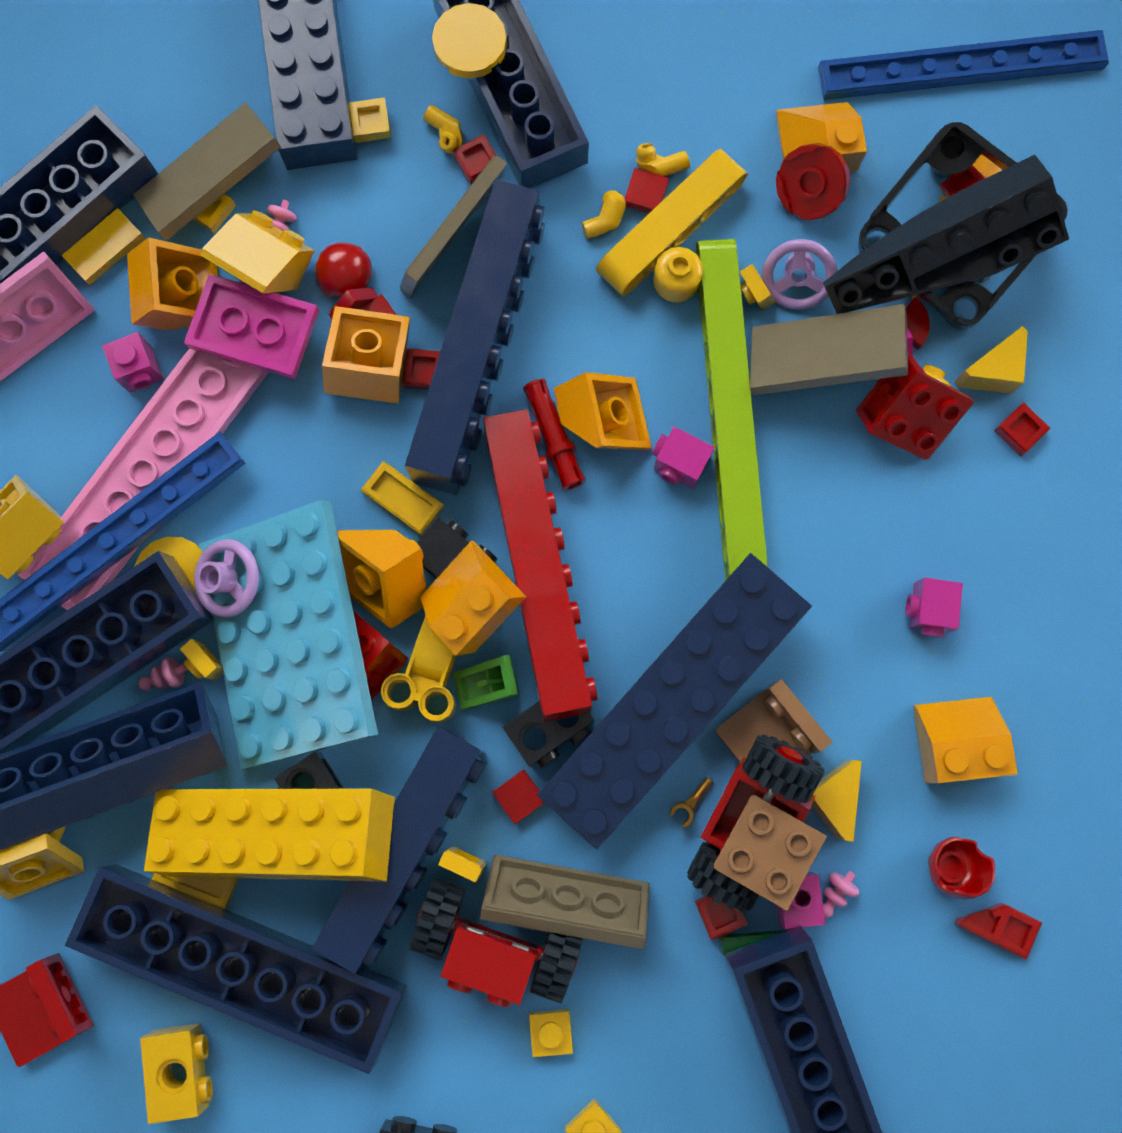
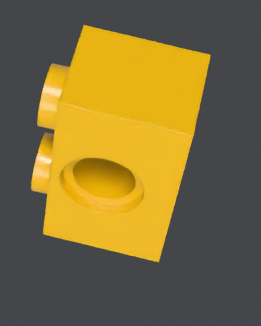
[140,1023,213,1124]

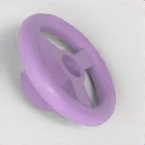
[762,239,837,310]
[194,539,259,618]

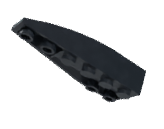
[823,154,1069,314]

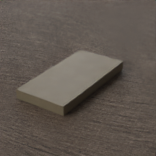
[133,102,281,241]
[400,155,507,298]
[750,304,908,395]
[480,855,650,950]

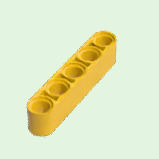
[596,149,748,296]

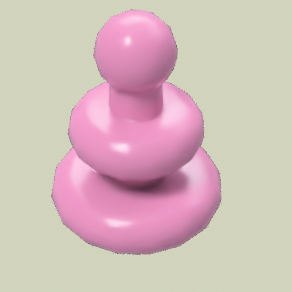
[267,199,297,231]
[138,657,187,691]
[823,870,859,918]

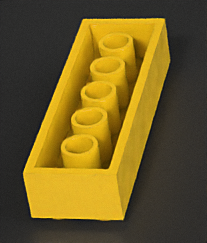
[144,789,395,882]

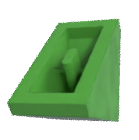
[453,655,520,710]

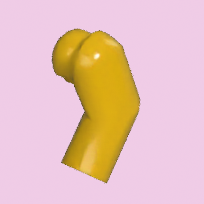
[423,105,463,154]
[635,143,690,177]
[581,190,626,240]

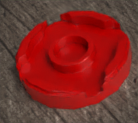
[775,143,851,220]

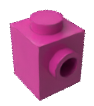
[102,332,164,393]
[652,426,715,489]
[905,577,963,638]
[776,872,826,929]

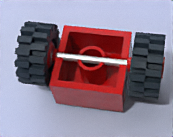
[687,735,825,911]
[409,878,583,1008]

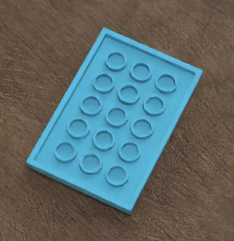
[199,500,378,770]

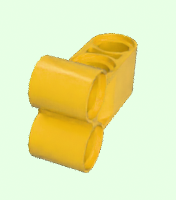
[381,615,457,724]

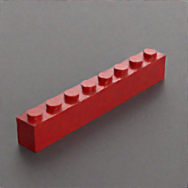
[483,409,598,722]

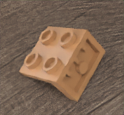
[715,679,833,763]
[714,795,827,911]

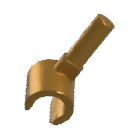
[670,777,713,828]

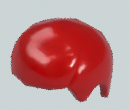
[314,242,372,298]
[928,837,996,900]

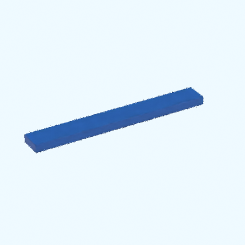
[818,30,1109,100]
[0,431,246,652]

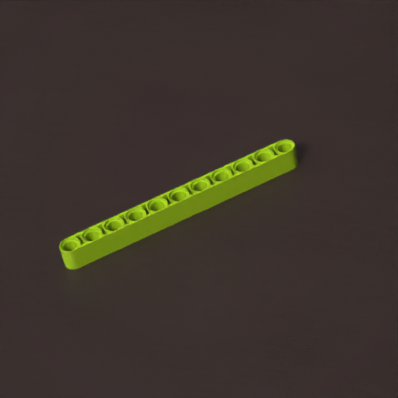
[696,238,768,581]

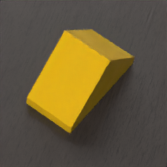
[954,326,1028,394]
[812,760,862,842]

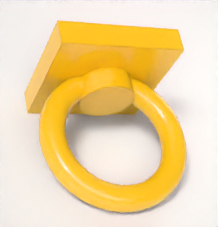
[0,826,85,900]

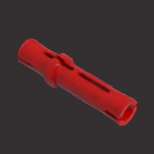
[523,378,586,491]

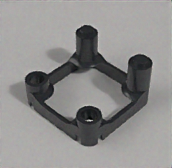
[858,122,1068,330]

